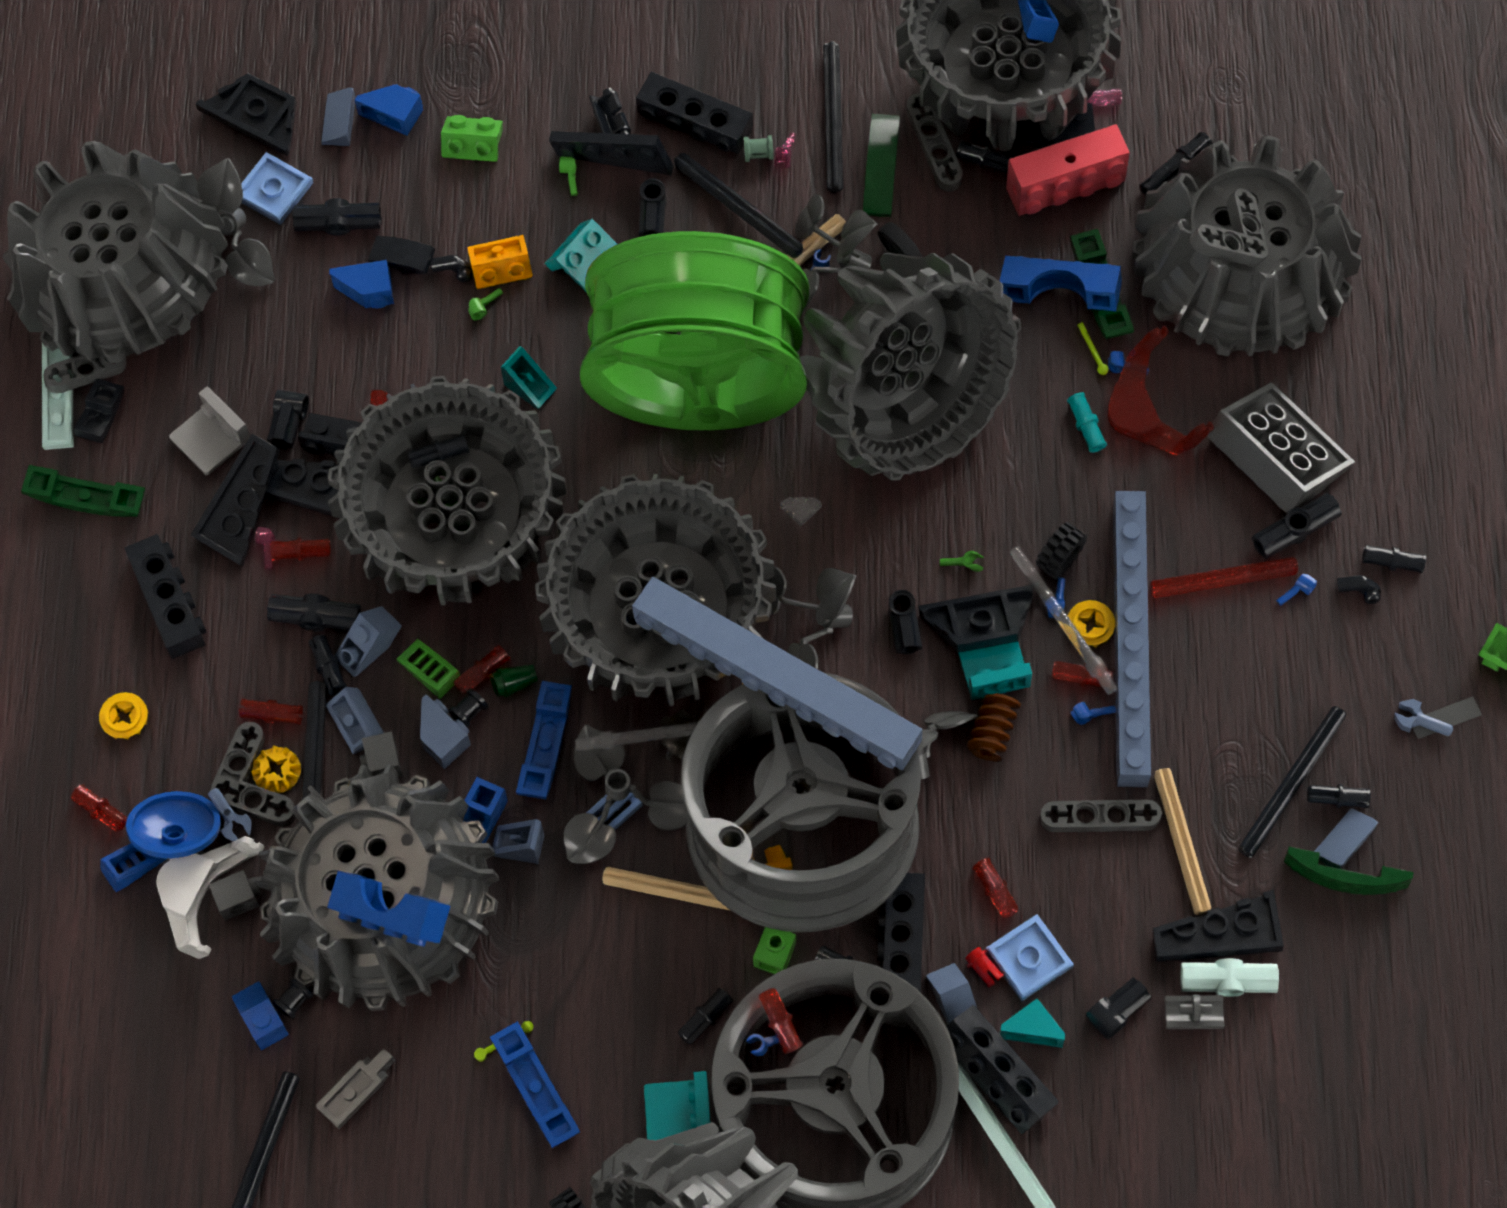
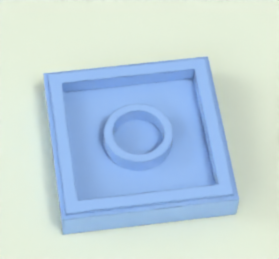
[241,152,314,225]
[986,914,1074,1001]

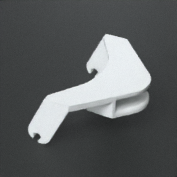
[156,836,265,959]

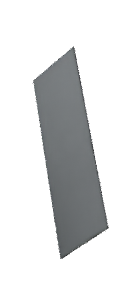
[1413,696,1482,739]

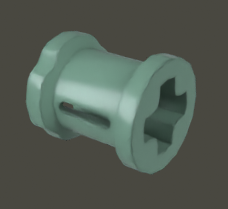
[744,135,774,162]

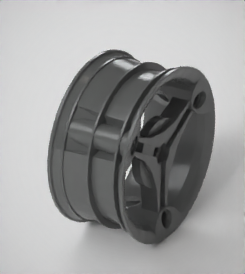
[681,672,921,932]
[711,959,959,1208]

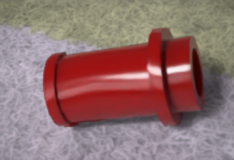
[965,947,1004,988]

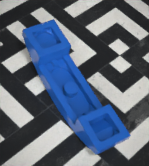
[516,681,572,800]
[490,1021,581,1149]

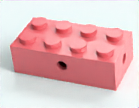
[1006,124,1130,216]

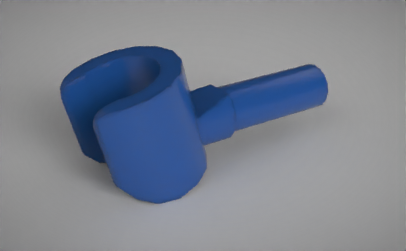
[810,249,831,271]
[1108,351,1149,375]
[1276,574,1317,606]
[1047,578,1066,618]
[1071,702,1116,725]
[747,1030,793,1057]

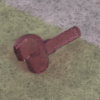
[774,133,796,168]
[255,527,275,570]

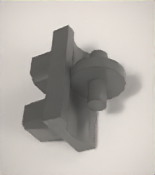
[1164,995,1225,1029]

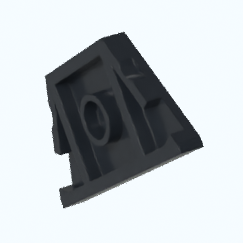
[195,73,297,156]
[918,584,1034,653]

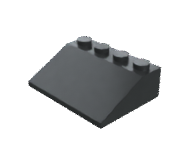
[1205,382,1355,513]

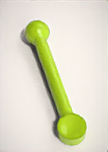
[1077,322,1109,375]
[474,1021,534,1062]

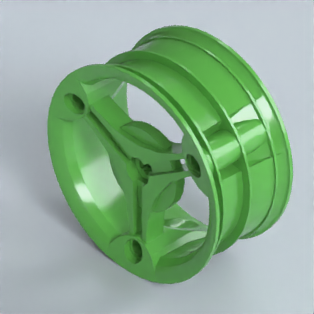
[580,231,810,430]

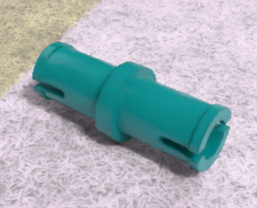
[1067,392,1107,453]

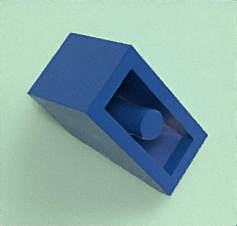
[355,84,424,136]
[329,260,394,309]
[231,981,289,1051]

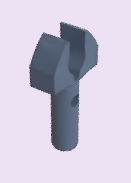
[1394,699,1453,736]
[208,788,252,841]

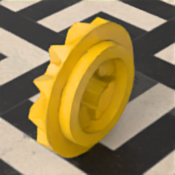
[1067,600,1115,648]
[99,692,149,740]
[251,745,301,793]

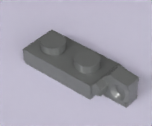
[315,1048,395,1130]

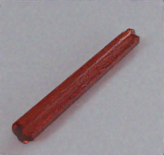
[1150,557,1299,598]

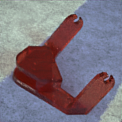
[1108,326,1214,456]

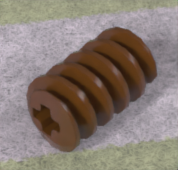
[967,693,1021,762]

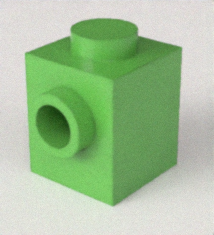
[753,927,796,974]

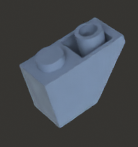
[335,606,402,677]
[420,695,471,769]

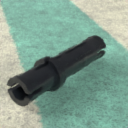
[1139,131,1213,197]

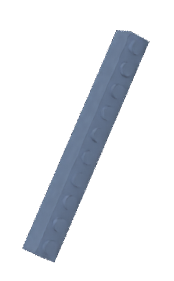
[1113,491,1151,787]
[632,576,923,771]

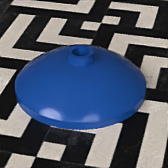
[126,791,221,859]

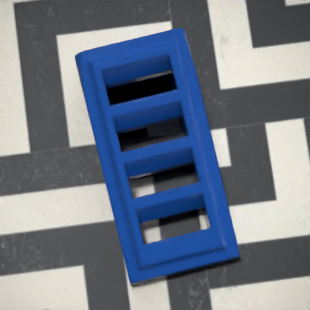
[1018,0,1059,43]
[100,843,166,892]

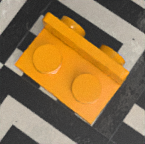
[467,235,533,289]

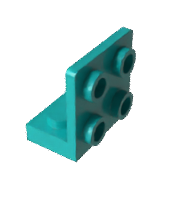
[544,219,617,293]
[958,642,1032,701]
[644,1071,711,1141]

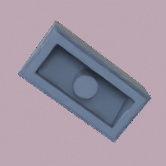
[321,88,356,146]
[326,687,384,754]
[1314,808,1378,869]

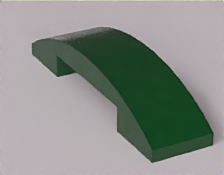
[863,114,900,217]
[1070,229,1134,340]
[21,465,146,517]
[1284,846,1414,895]

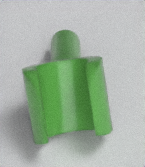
[559,156,578,196]
[468,288,503,321]
[940,551,984,572]

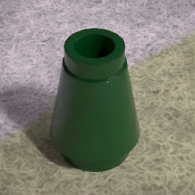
[490,664,537,698]

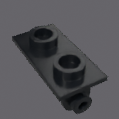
[589,88,631,134]

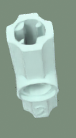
[1180,958,1279,997]

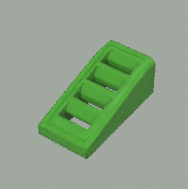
[397,639,461,699]

